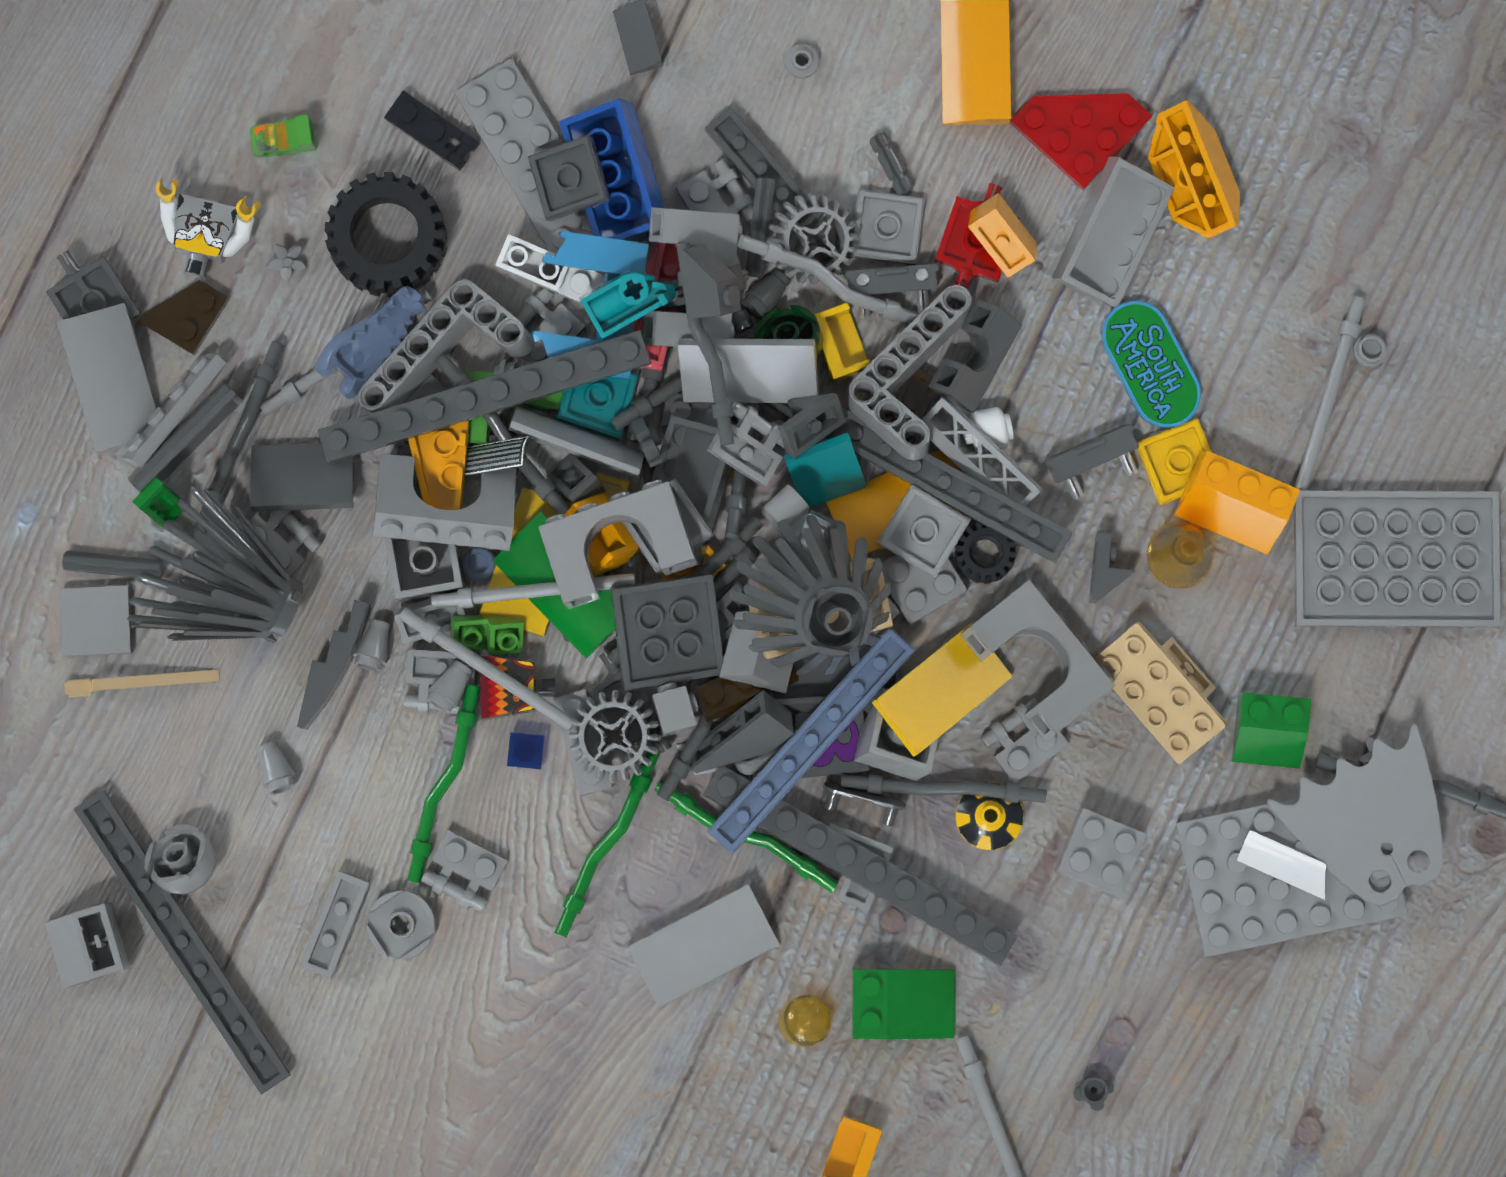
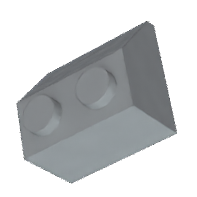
[854,688,939,781]

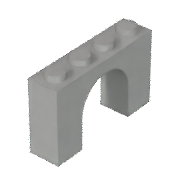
[642,207,742,347]
[373,453,516,551]
[538,480,698,610]
[960,580,1115,741]

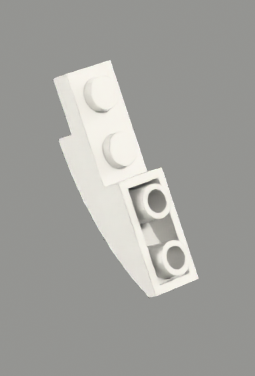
[495,234,604,304]

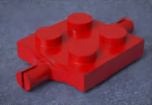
[935,183,1020,289]

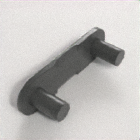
[823,782,906,826]

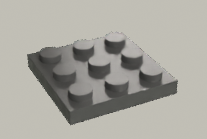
[610,572,723,691]

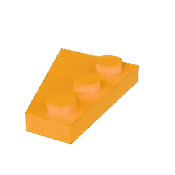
[408,420,470,510]

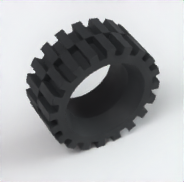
[324,172,448,298]

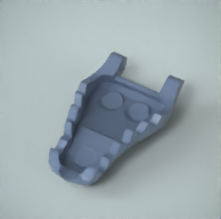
[315,286,426,399]

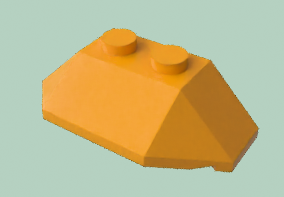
[1148,100,1240,239]

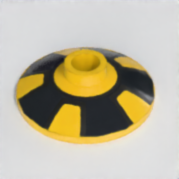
[956,782,1024,850]

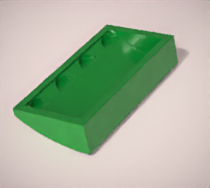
[493,512,615,659]

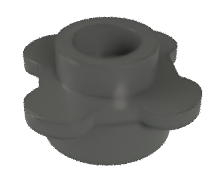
[1073,1070,1114,1111]

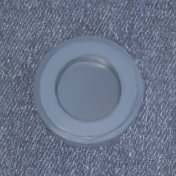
[462,547,496,581]

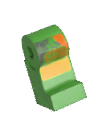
[250,114,317,157]

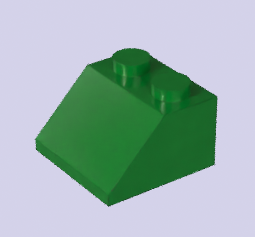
[1232,692,1311,769]

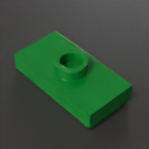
[132,477,183,529]

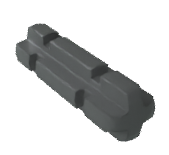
[870,132,913,195]

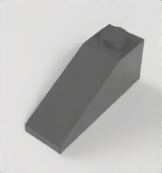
[691,690,794,773]

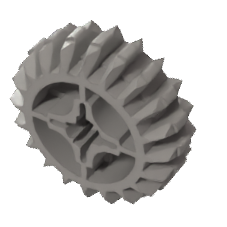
[767,193,858,285]
[568,690,661,783]

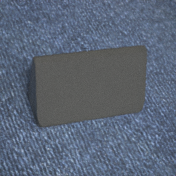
[613,0,662,75]

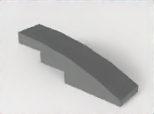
[297,600,371,730]

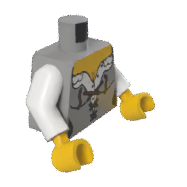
[156,177,261,278]

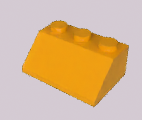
[1174,450,1300,555]

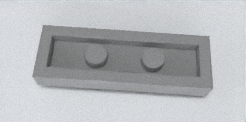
[553,689,613,797]
[299,870,370,979]

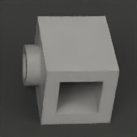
[651,682,699,737]

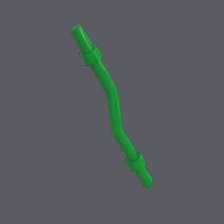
[407,684,480,883]
[554,751,660,938]
[654,779,839,893]

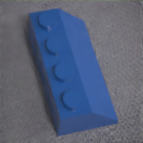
[559,98,665,242]

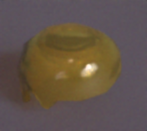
[777,994,833,1048]

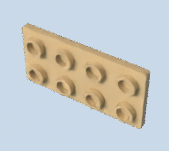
[1094,622,1227,764]

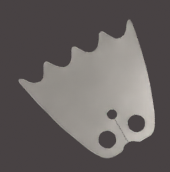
[1267,724,1443,906]

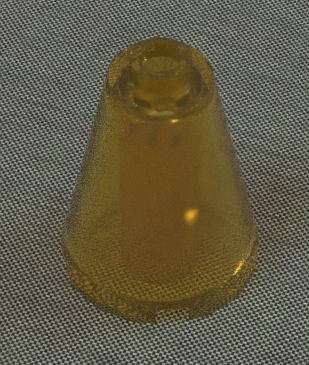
[1147,521,1214,588]

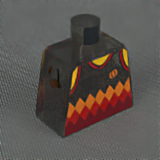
[479,655,557,721]

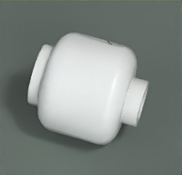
[962,407,1014,453]

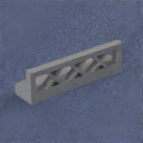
[922,396,1043,507]

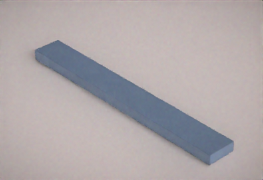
[707,627,915,855]

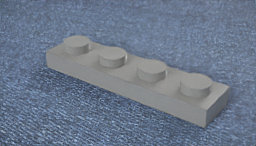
[123,353,226,468]

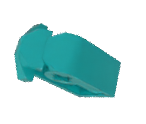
[579,271,676,339]

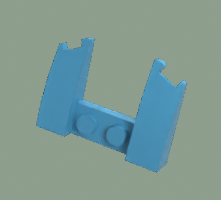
[531,231,649,379]

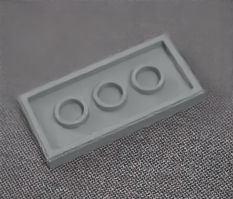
[678,338,819,403]

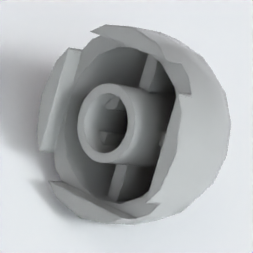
[145,824,215,895]

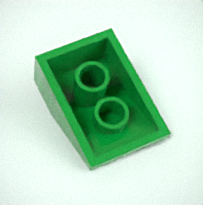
[852,969,955,1039]

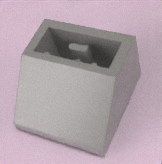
[45,903,130,989]

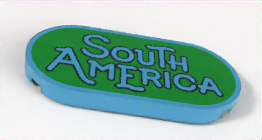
[1101,301,1201,429]

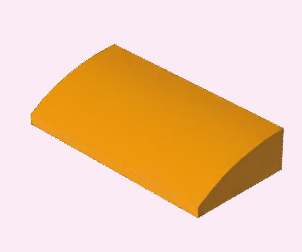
[940,0,1011,125]
[825,450,963,561]

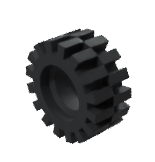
[954,522,1017,584]

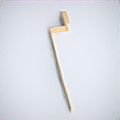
[64,669,220,698]

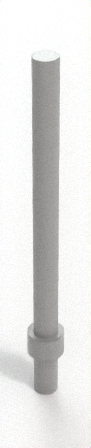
[1295,296,1366,490]
[431,573,636,609]
[399,607,574,731]
[955,1035,1023,1177]

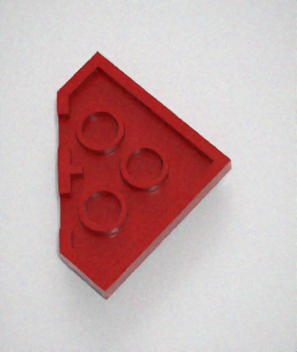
[1010,93,1152,190]

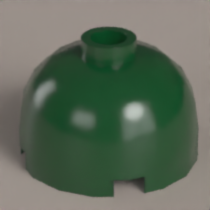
[754,305,823,359]

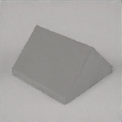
[720,611,794,693]

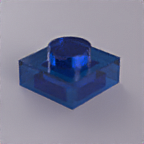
[507,732,545,770]

